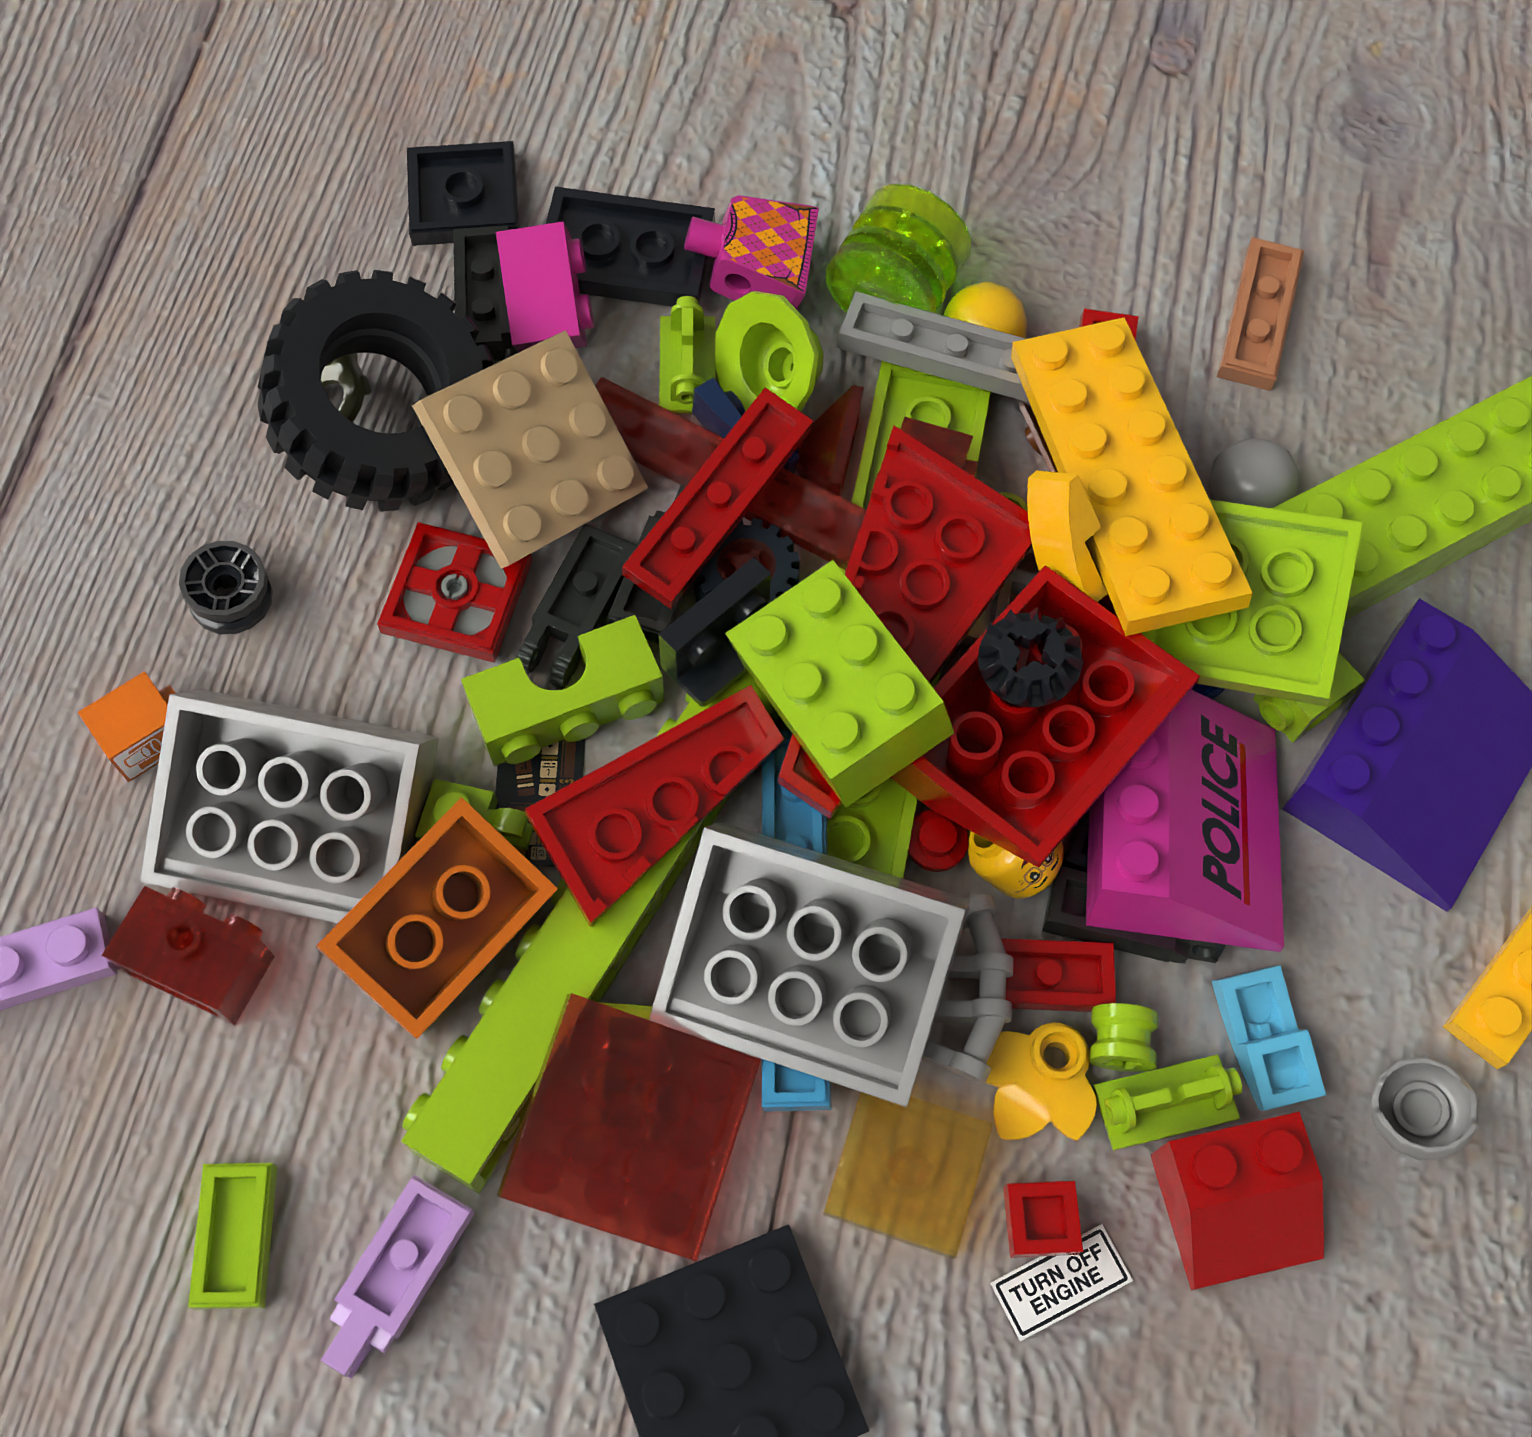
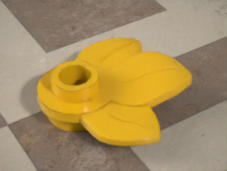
[986,1022,1097,1141]

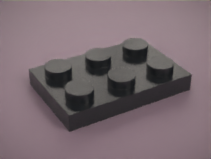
[546,186,715,307]

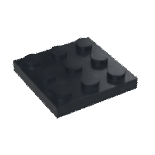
[594,1224,869,1437]

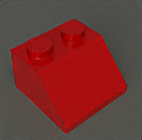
[1150,1111,1324,1291]

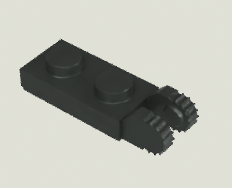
[516,524,637,689]

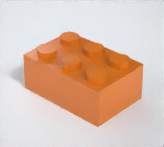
[316,797,558,1039]

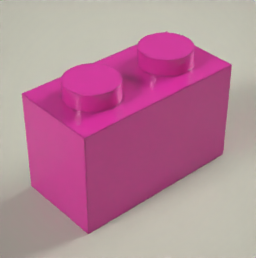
[496,222,594,352]

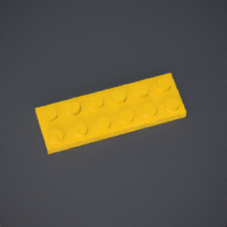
[1011,317,1253,636]

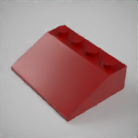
[890,565,1200,868]

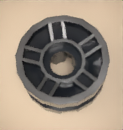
[179,541,273,634]

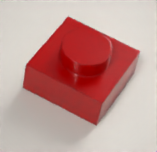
[1003,1181,1083,1258]

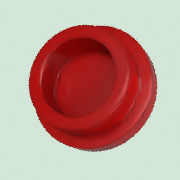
[908,810,969,872]

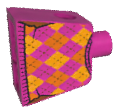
[684,195,819,310]

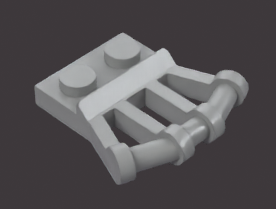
[922,894,1014,1085]

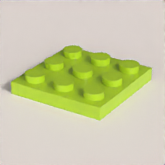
[1142,499,1364,707]

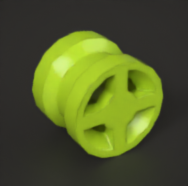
[1089,1003,1158,1072]

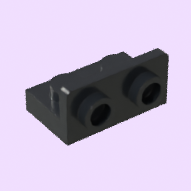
[659,557,771,707]

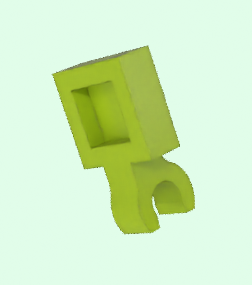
[415,779,534,850]

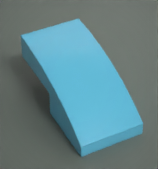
[1211,965,1326,1111]

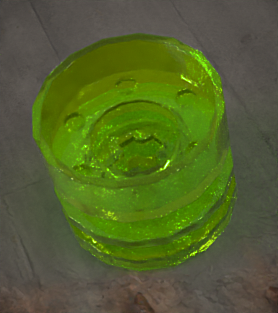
[826,184,972,314]

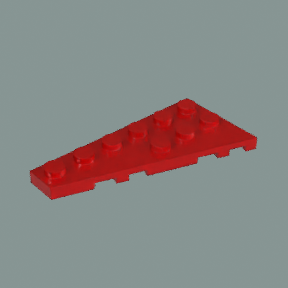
[778,425,1032,819]

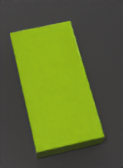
[188,1163,278,1310]

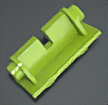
[659,296,716,414]
[1092,1054,1242,1151]

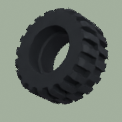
[257,270,493,512]

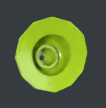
[715,291,824,412]

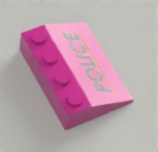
[1086,690,1284,952]

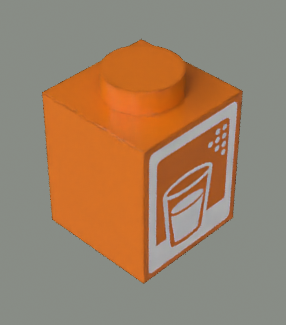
[78,671,176,782]

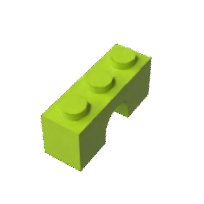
[461,615,664,766]

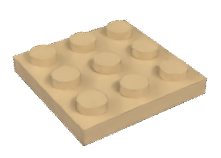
[412,330,648,569]

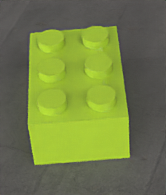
[725,560,954,807]

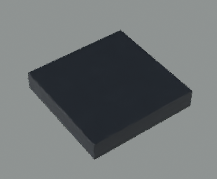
[407,141,520,246]

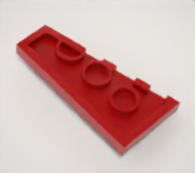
[525,685,784,927]

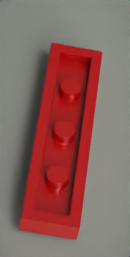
[622,387,813,609]

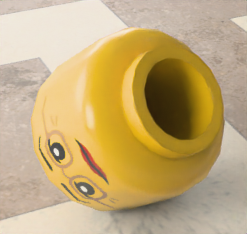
[968,831,1064,899]

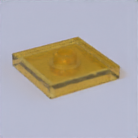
[823,1092,993,1260]

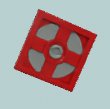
[377,522,533,663]

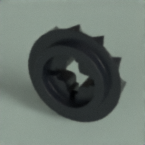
[978,607,1084,707]

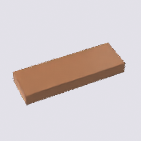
[1216,237,1305,391]

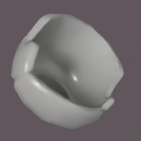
[1208,438,1300,508]
[1371,1057,1479,1161]

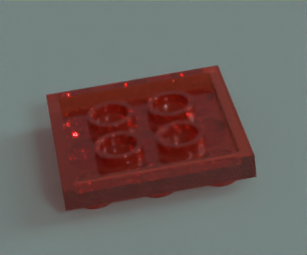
[497,993,761,1262]

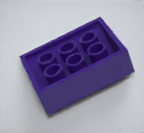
[1282,598,1532,912]

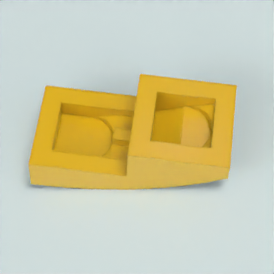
[1027,470,1108,602]

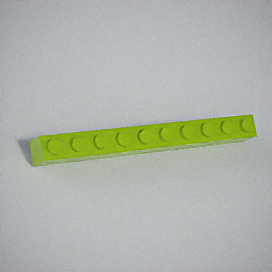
[401,672,780,1194]

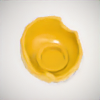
[943,281,1028,339]

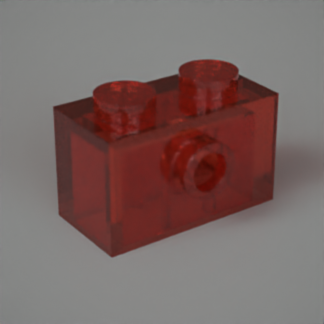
[101,886,275,1026]

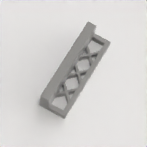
[837,291,1029,402]

